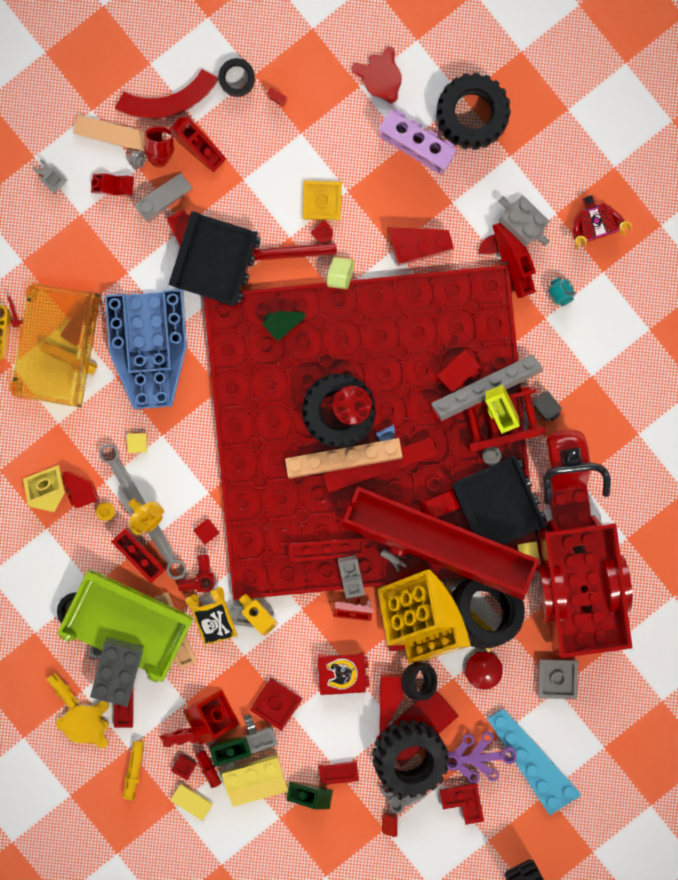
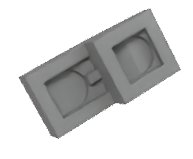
[338,555,365,599]

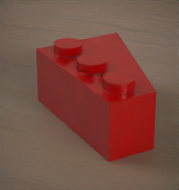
[387,227,454,267]

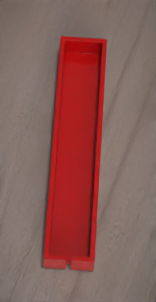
[342,487,540,601]

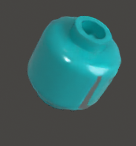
[547,277,576,307]

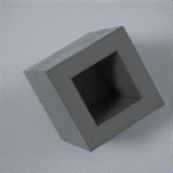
[532,391,563,421]

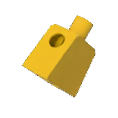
[238,594,279,636]

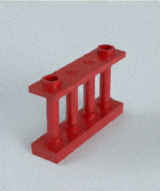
[466,386,547,452]

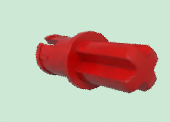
[195,750,222,789]

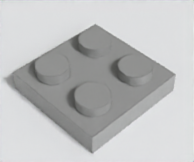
[538,659,578,699]

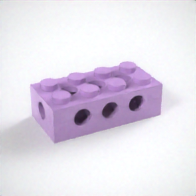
[377,109,457,176]

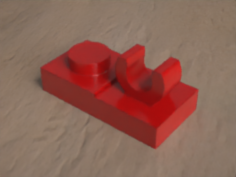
[333,598,373,621]

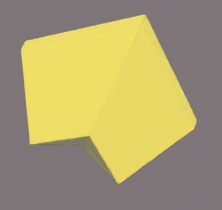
[23,465,65,512]

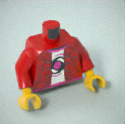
[571,195,632,249]

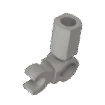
[380,787,425,814]

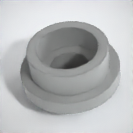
[129,151,146,170]

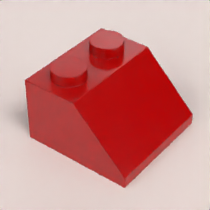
[183,690,239,745]

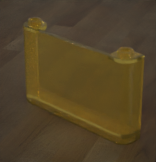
[9,283,101,408]

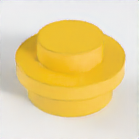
[96,502,115,521]

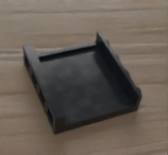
[168,211,261,307]
[451,456,548,545]

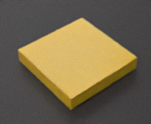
[303,180,342,221]

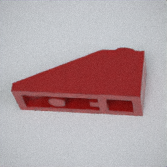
[169,117,226,172]
[379,674,404,735]

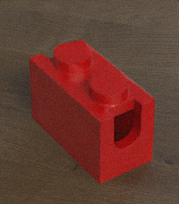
[436,349,481,393]

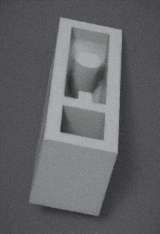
[134,173,193,223]

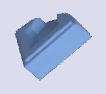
[376,425,395,441]

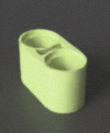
[327,257,354,289]

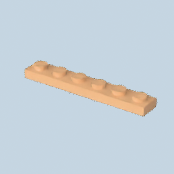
[285,438,403,479]

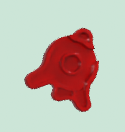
[351,47,402,104]

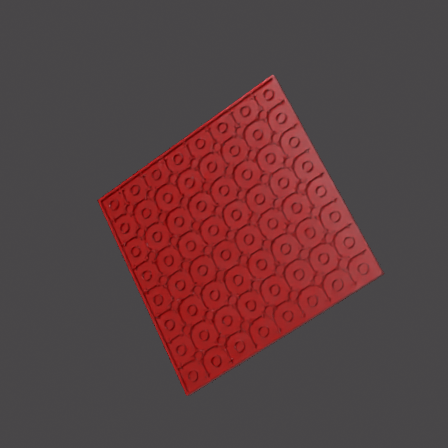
[204,265,537,600]

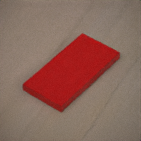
[376,691,459,767]

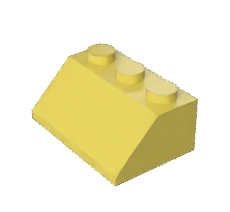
[222,754,288,807]

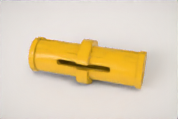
[46,672,79,710]

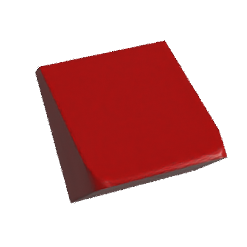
[382,814,398,837]

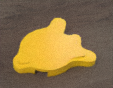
[56,701,109,749]

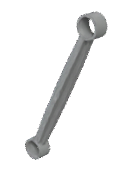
[99,444,187,579]

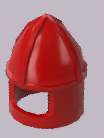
[144,126,175,168]

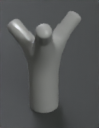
[380,549,407,572]

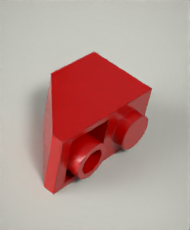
[62,471,100,509]

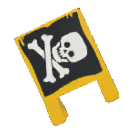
[186,587,238,645]

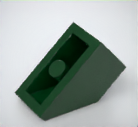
[262,311,307,342]
[209,737,252,767]
[286,782,333,810]

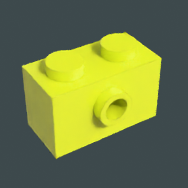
[485,385,520,434]

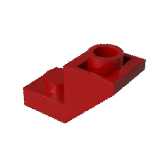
[91,173,134,196]

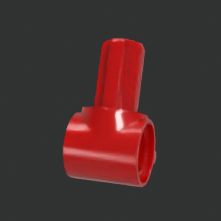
[178,554,215,592]

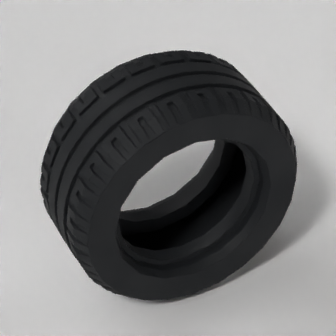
[451,578,525,649]

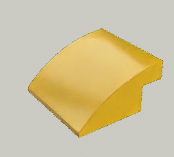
[377,570,471,664]

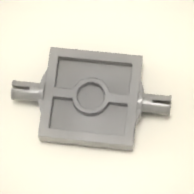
[498,195,550,247]

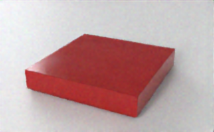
[250,678,303,731]

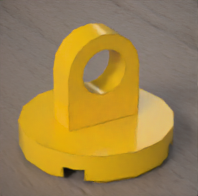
[128,498,164,535]

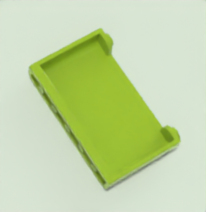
[57,569,193,682]

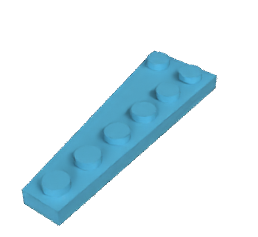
[487,708,581,815]

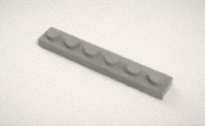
[431,354,543,421]

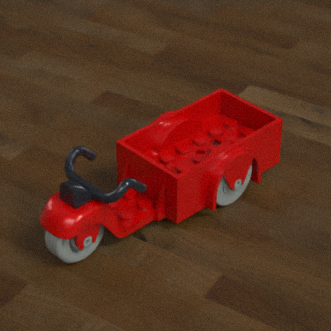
[537,430,633,658]

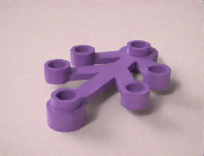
[446,731,517,783]

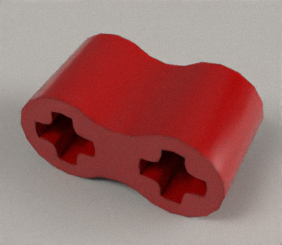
[420,489,460,518]

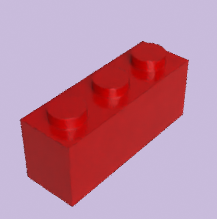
[111,527,167,583]

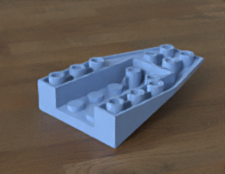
[105,289,187,409]

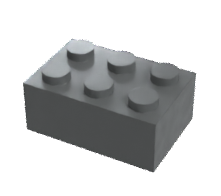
[90,637,144,707]

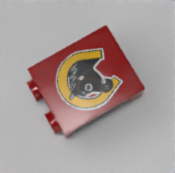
[318,652,370,695]

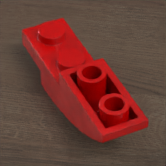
[492,223,536,298]

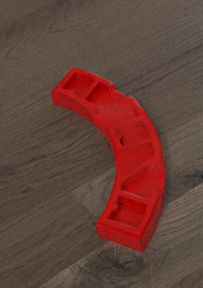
[115,69,219,119]

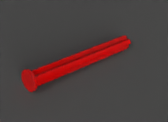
[253,243,337,261]

